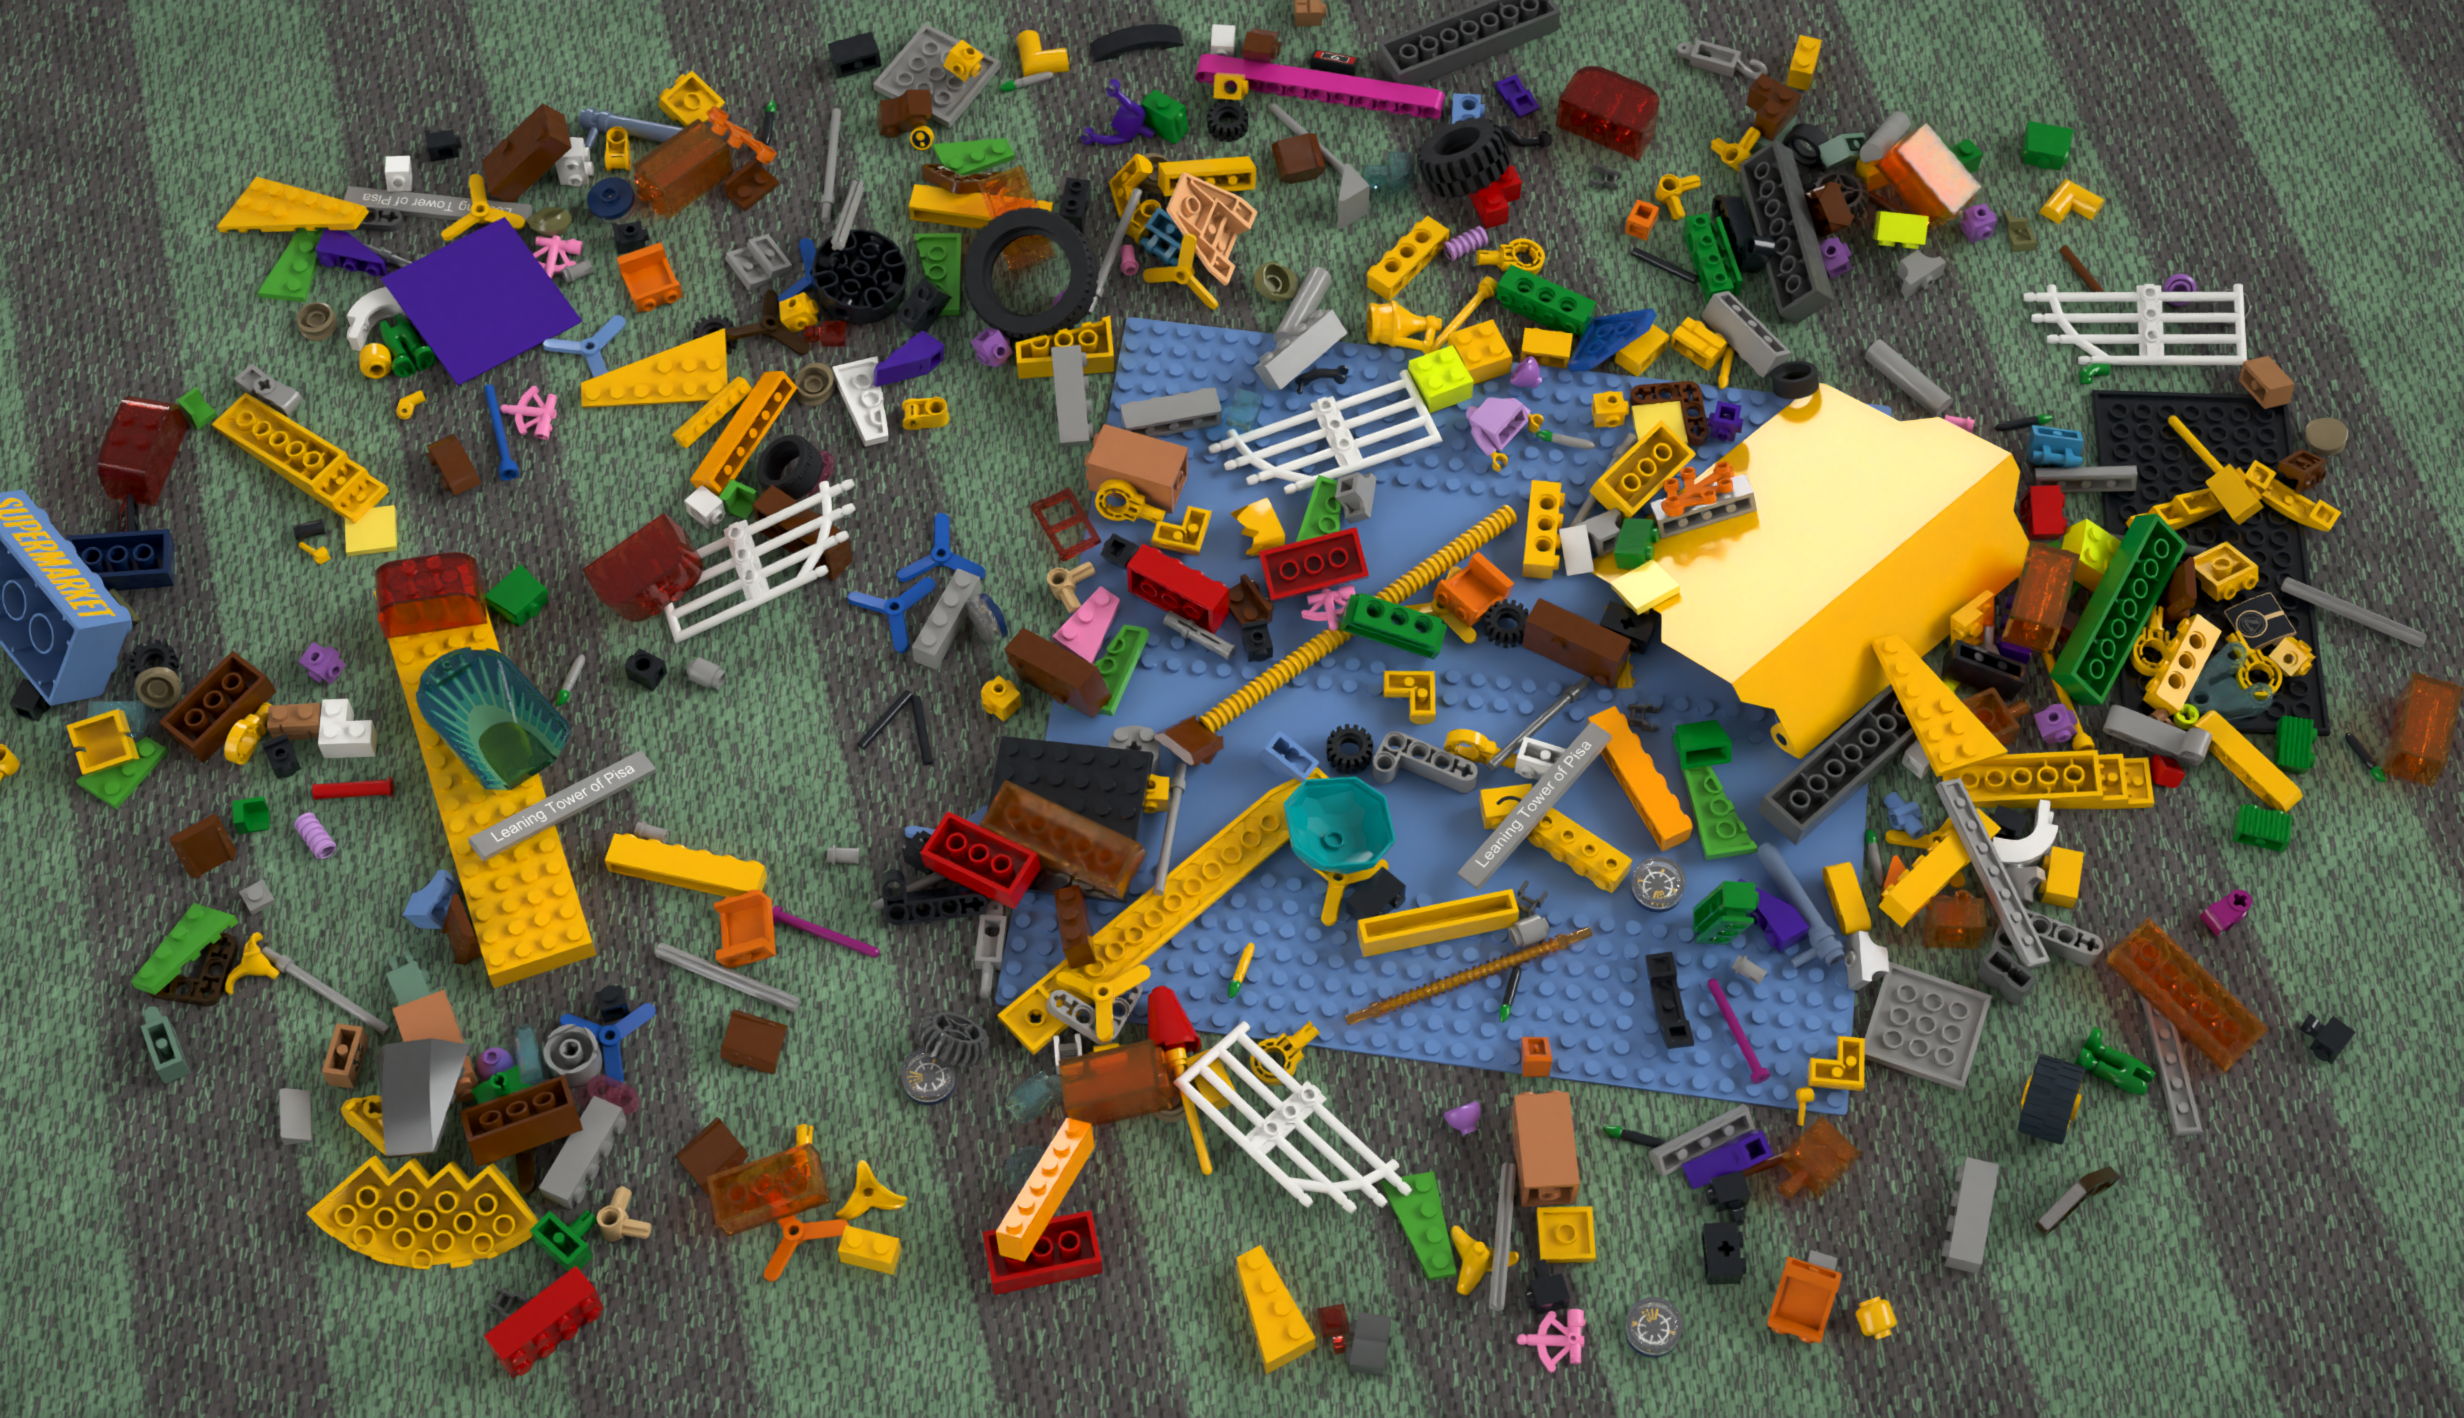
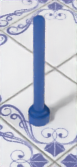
[484,384,519,481]

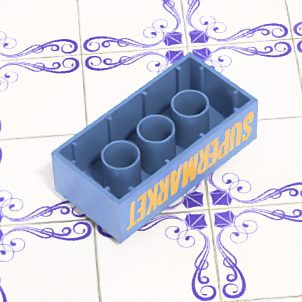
[0,489,132,706]

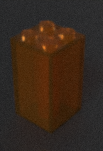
[633,119,734,219]
[1874,123,1981,228]
[2001,541,2080,655]
[2382,672,2464,787]
[1058,1039,1175,1127]

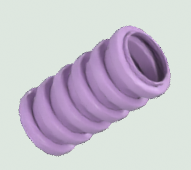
[1443,226,1488,261]
[294,812,336,859]

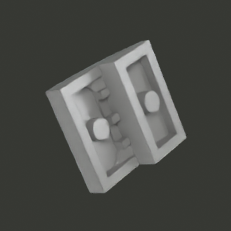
[725,234,792,291]

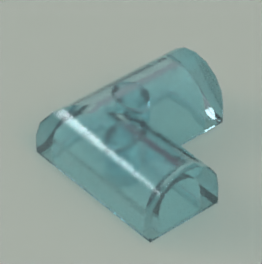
[513,1023,544,1084]

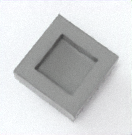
[234,364,268,396]
[239,879,276,915]

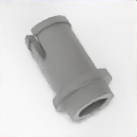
[561,259,594,284]
[634,821,669,844]
[827,845,860,866]
[1732,955,1767,985]

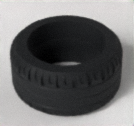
[756,434,823,500]

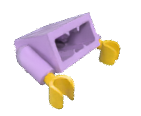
[1466,397,1544,472]

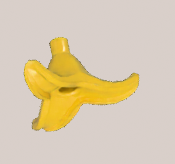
[225,932,280,995]
[836,1160,907,1221]
[1450,1225,1519,1296]

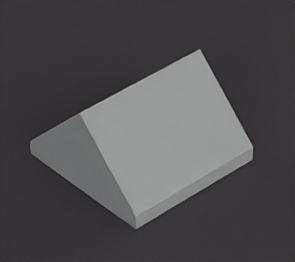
[1337,164,1370,229]

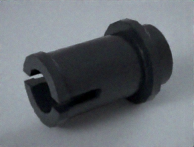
[292,518,326,541]

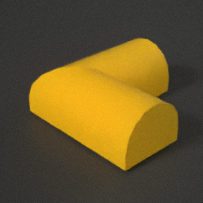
[1017,30,1069,77]
[1109,153,1153,218]
[2039,179,2105,224]
[1151,506,1212,556]
[1383,671,1436,725]
[1807,1036,1865,1091]

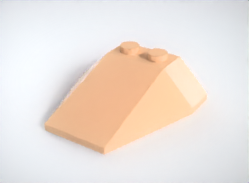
[1166,172,1257,285]

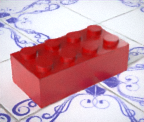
[1258,527,1369,603]
[1127,543,1229,635]
[920,811,1041,910]
[982,1210,1103,1295]
[484,1266,604,1378]

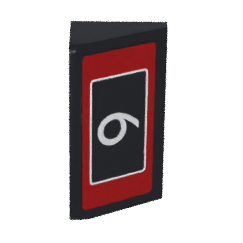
[1310,49,1360,76]
[120,493,139,532]

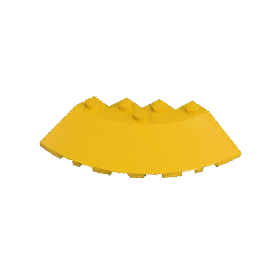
[306,1155,539,1269]

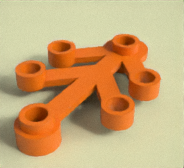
[706,106,777,165]
[1661,461,1734,517]

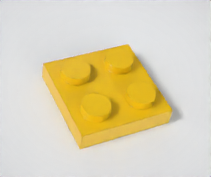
[1536,1206,1596,1263]

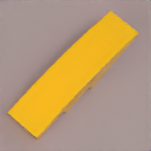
[2126,488,2224,531]

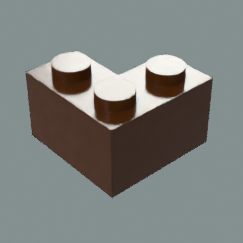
[1746,73,1801,142]

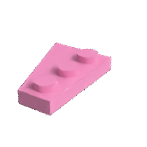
[1052,586,1120,664]

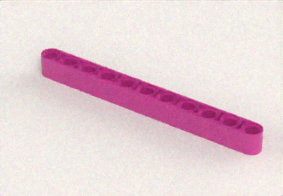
[1195,54,1445,120]

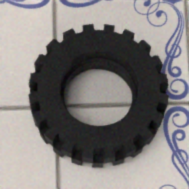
[1417,117,1511,198]

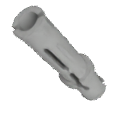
[1163,610,1236,660]

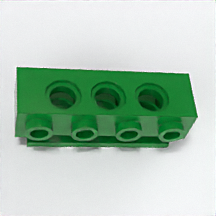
[1683,213,1742,304]
[1496,264,1596,339]
[1339,593,1447,660]
[1693,881,1759,945]

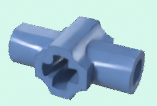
[1884,792,1926,840]

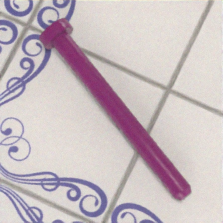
[772,905,880,958]
[1707,978,1770,1084]

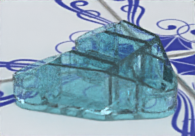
[2190,642,2273,721]

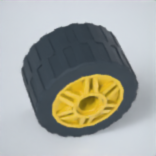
[2017,1054,2086,1145]

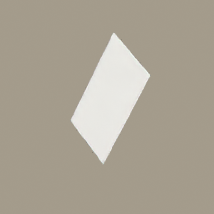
[1559,525,1594,576]

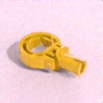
[1476,239,1545,275]
[1095,479,1166,524]
[2129,605,2170,677]
[2226,631,2282,700]
[224,703,272,765]
[1444,729,1518,769]
[1250,1021,1320,1086]

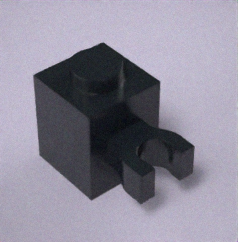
[902,830,934,875]
[2300,1014,2356,1064]
[1706,1171,1751,1226]
[1525,1259,1570,1315]

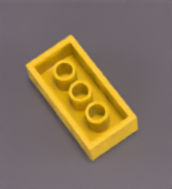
[1589,420,1696,524]

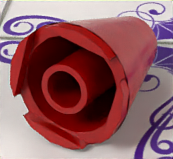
[1148,986,1202,1064]

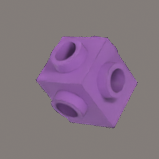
[1960,203,1997,244]
[1819,237,1853,278]
[970,327,1013,368]
[298,642,346,685]
[2034,703,2078,745]

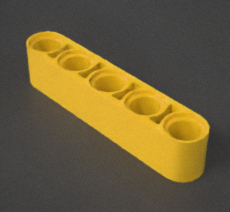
[2191,710,2303,813]

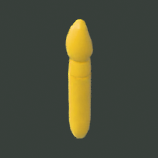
[1718,346,1734,389]

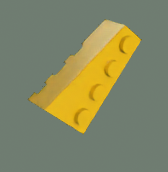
[1015,316,1114,379]
[1236,1245,1316,1374]

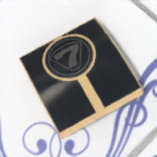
[2224,592,2297,651]

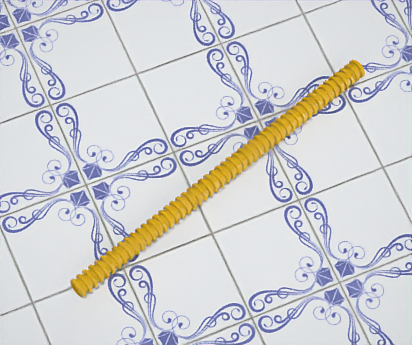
[1198,504,1517,733]

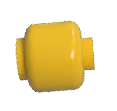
[359,343,392,379]
[1855,1296,1897,1340]

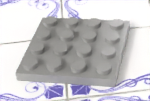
[873,24,1001,128]
[1865,962,1992,1092]

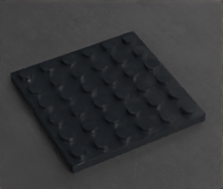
[984,736,1154,904]

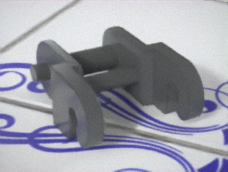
[1588,164,1622,190]
[1627,703,1661,732]
[1516,880,1548,917]
[488,1288,530,1319]

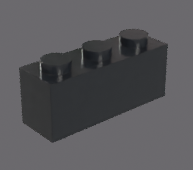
[1941,639,2027,701]

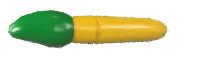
[1228,942,1254,999]

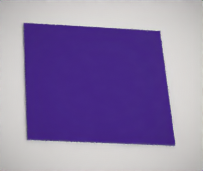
[381,217,582,386]

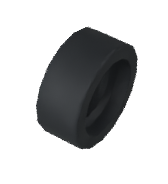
[1784,123,1829,168]
[1772,361,1819,399]

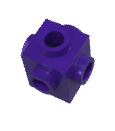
[1707,401,1744,442]

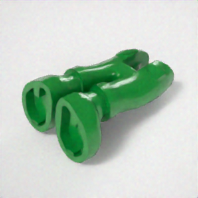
[379,313,436,377]
[2074,1026,2156,1096]

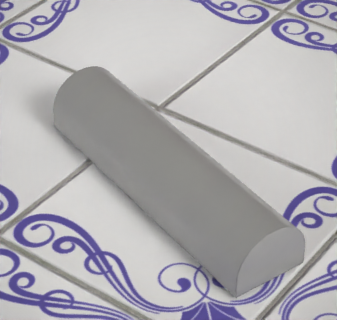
[1860,111,1911,163]
[1274,267,1331,342]
[1864,339,1953,417]
[2035,466,2137,493]
[1648,1104,1755,1177]

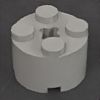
[1108,725,1160,775]
[543,1024,602,1087]

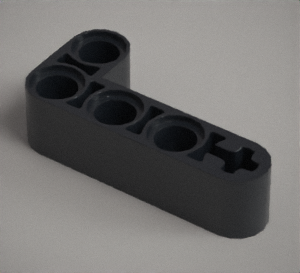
[1712,194,1775,273]
[882,869,988,925]

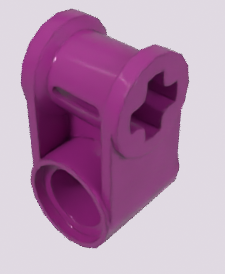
[2199,890,2252,937]

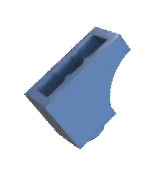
[1257,730,1319,783]
[403,870,461,929]

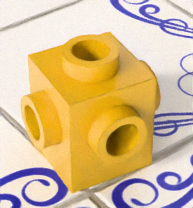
[943,40,984,82]
[779,292,819,333]
[1591,391,1629,428]
[2269,637,2315,677]
[981,675,1022,722]
[1144,774,1169,813]

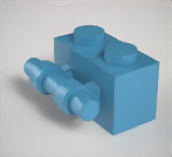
[1139,207,1184,266]
[2026,425,2084,468]

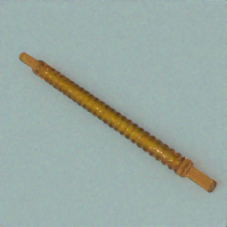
[1344,927,1592,1026]

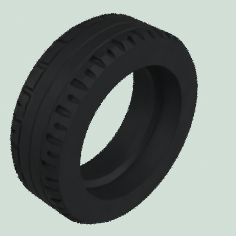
[963,207,1098,341]

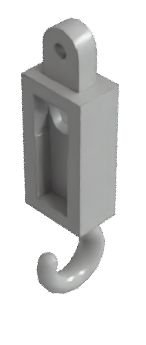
[1677,40,1768,80]
[974,901,1007,1000]

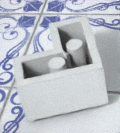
[318,699,378,758]

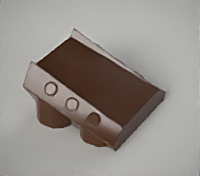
[1271,133,1326,184]
[1805,182,1855,237]
[2158,556,2197,625]
[1154,715,1224,766]
[169,814,236,879]
[442,894,482,965]
[720,1009,788,1074]
[675,1117,749,1195]

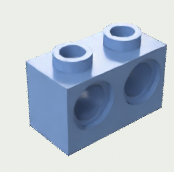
[1451,93,1485,124]

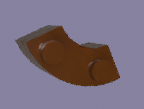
[1242,28,1282,64]
[877,89,933,138]
[425,434,481,496]

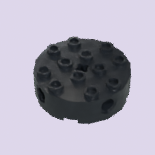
[811,229,908,325]

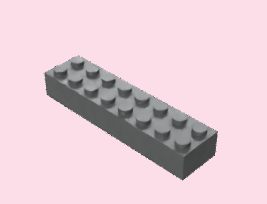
[1377,0,1561,86]
[1739,140,1834,323]
[1758,685,1917,845]

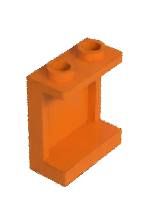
[616,242,683,313]
[1433,552,1514,628]
[713,890,776,969]
[1767,1256,1842,1344]

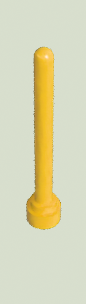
[1425,277,1498,355]
[2168,416,2224,474]
[2042,649,2095,751]
[1164,1048,1212,1175]

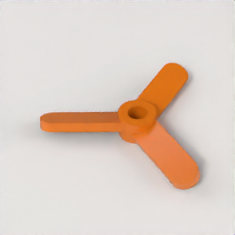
[764,1189,850,1282]

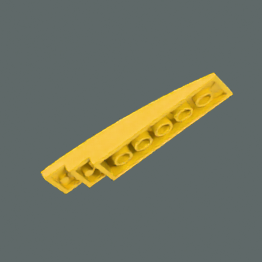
[211,392,389,524]
[1942,750,2154,809]

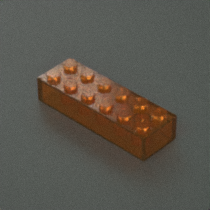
[980,780,1147,899]
[2105,917,2269,1074]

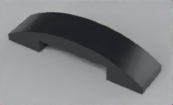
[1090,24,1184,62]
[1645,952,1694,1049]

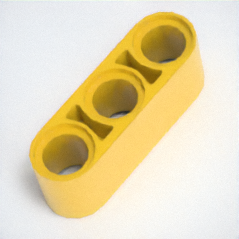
[1822,862,1871,936]

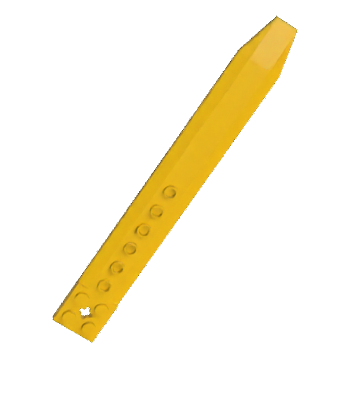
[998,767,1329,1055]

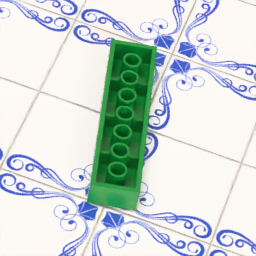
[2049,513,2188,706]

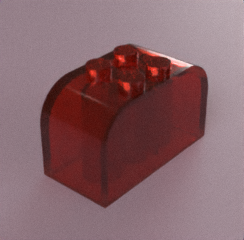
[1556,66,1660,161]
[98,396,188,506]
[582,513,703,622]
[375,552,487,639]

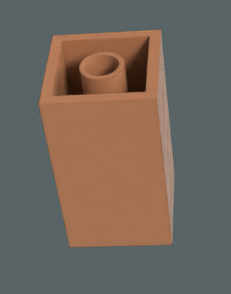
[1084,424,1188,514]
[392,990,479,1108]
[1511,1090,1580,1207]

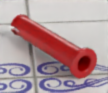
[312,777,394,800]

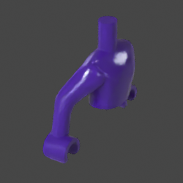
[1080,79,1155,145]

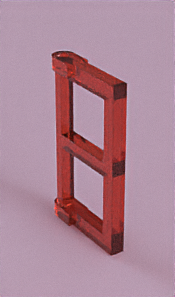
[1030,487,1102,561]

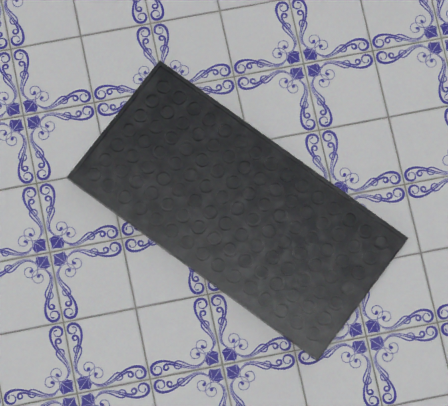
[2091,390,2331,736]

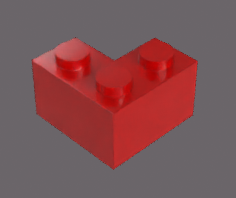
[1468,165,1522,229]
[2019,485,2067,541]

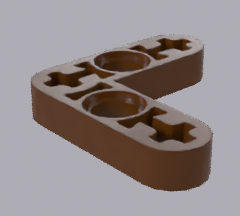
[922,163,1008,194]
[1630,381,1708,446]

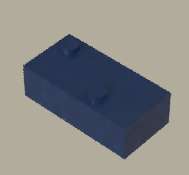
[66,529,175,591]

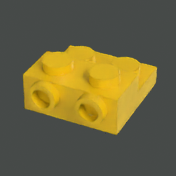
[658,71,725,130]
[2193,541,2258,601]
[1950,590,1994,647]

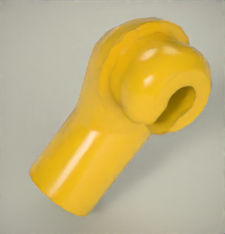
[396,390,426,420]

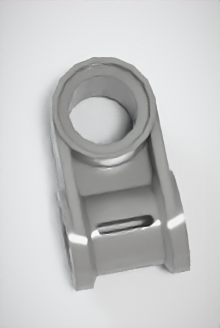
[253,376,303,417]

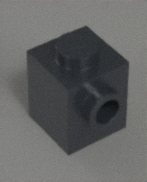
[9,678,51,722]

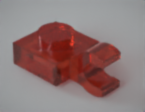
[804,321,846,346]
[1317,1303,1350,1355]

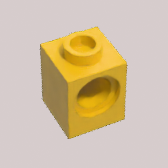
[1213,73,1249,100]

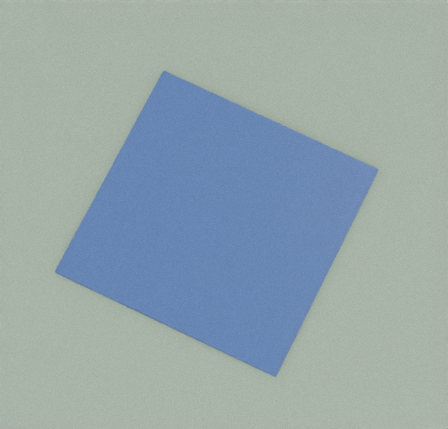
[995,317,1891,1116]

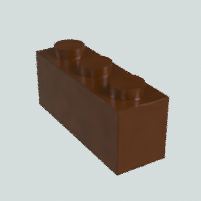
[1054,884,1097,969]

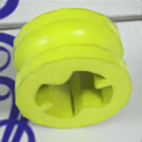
[2173,704,2199,730]

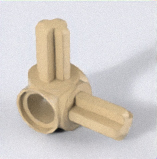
[1047,562,1095,613]
[597,1186,651,1242]

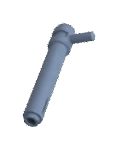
[579,107,704,152]
[1757,843,1846,969]

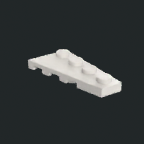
[832,356,888,447]

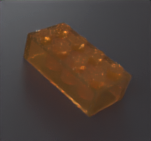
[977,165,1057,274]
[706,1142,831,1237]

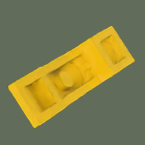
[2245,460,2341,532]

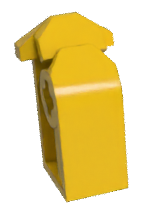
[341,1095,389,1159]

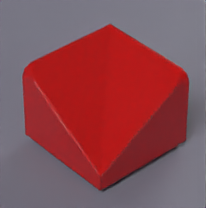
[2149,754,2186,788]

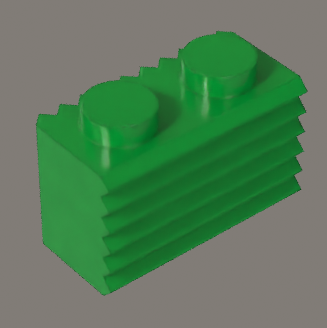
[1614,519,1660,570]
[2273,715,2317,775]
[2232,804,2293,852]

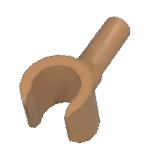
[2148,708,2182,730]

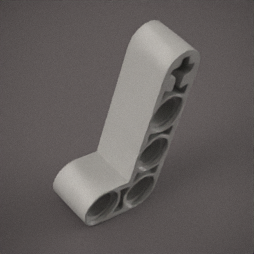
[2103,705,2213,767]
[1372,731,1478,793]
[1991,909,2103,966]

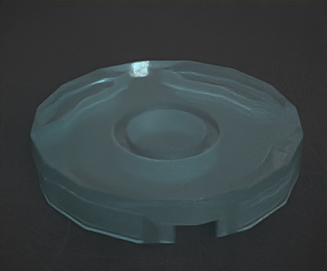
[1004,1145,1046,1195]

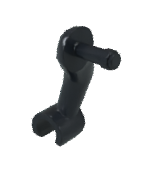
[1501,125,1552,147]
[1295,365,1349,394]

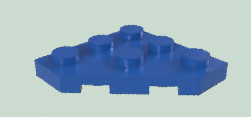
[1567,308,1657,372]

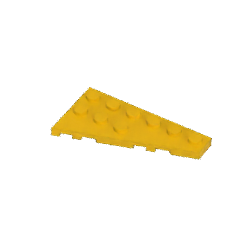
[217,177,369,233]
[581,328,728,408]
[1872,633,2008,777]

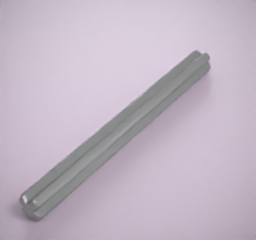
[831,180,864,250]
[2281,577,2427,648]
[655,943,800,1012]
[1489,1163,1517,1311]

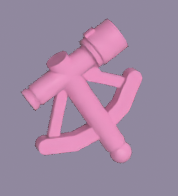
[533,235,583,279]
[500,386,557,440]
[1301,585,1355,631]
[1517,1309,1585,1373]

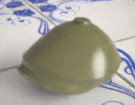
[526,207,572,238]
[1254,262,1298,302]

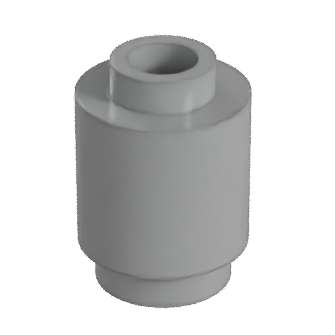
[687,657,727,690]
[1508,914,1550,948]

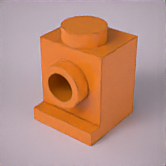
[1625,200,1659,241]

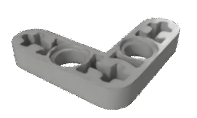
[1046,984,1142,1045]

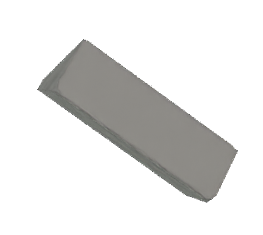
[279,1088,312,1145]

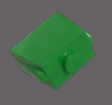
[1141,89,1189,145]
[2021,121,2074,170]
[484,564,549,627]
[1672,720,1732,770]

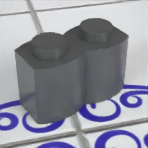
[1977,947,2037,1006]
[1345,1312,1391,1376]

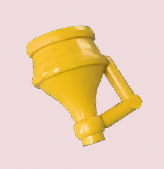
[1366,300,1442,354]

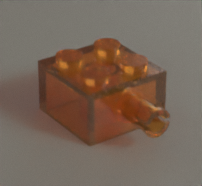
[1961,687,2030,746]
[1922,890,1986,949]
[1778,1116,1862,1199]

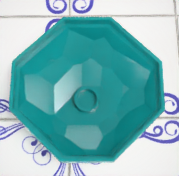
[1283,776,1396,875]

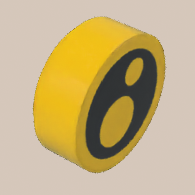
[910,126,934,150]

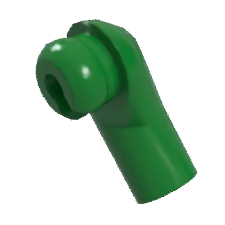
[2078,363,2110,384]

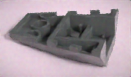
[376,1038,473,1159]

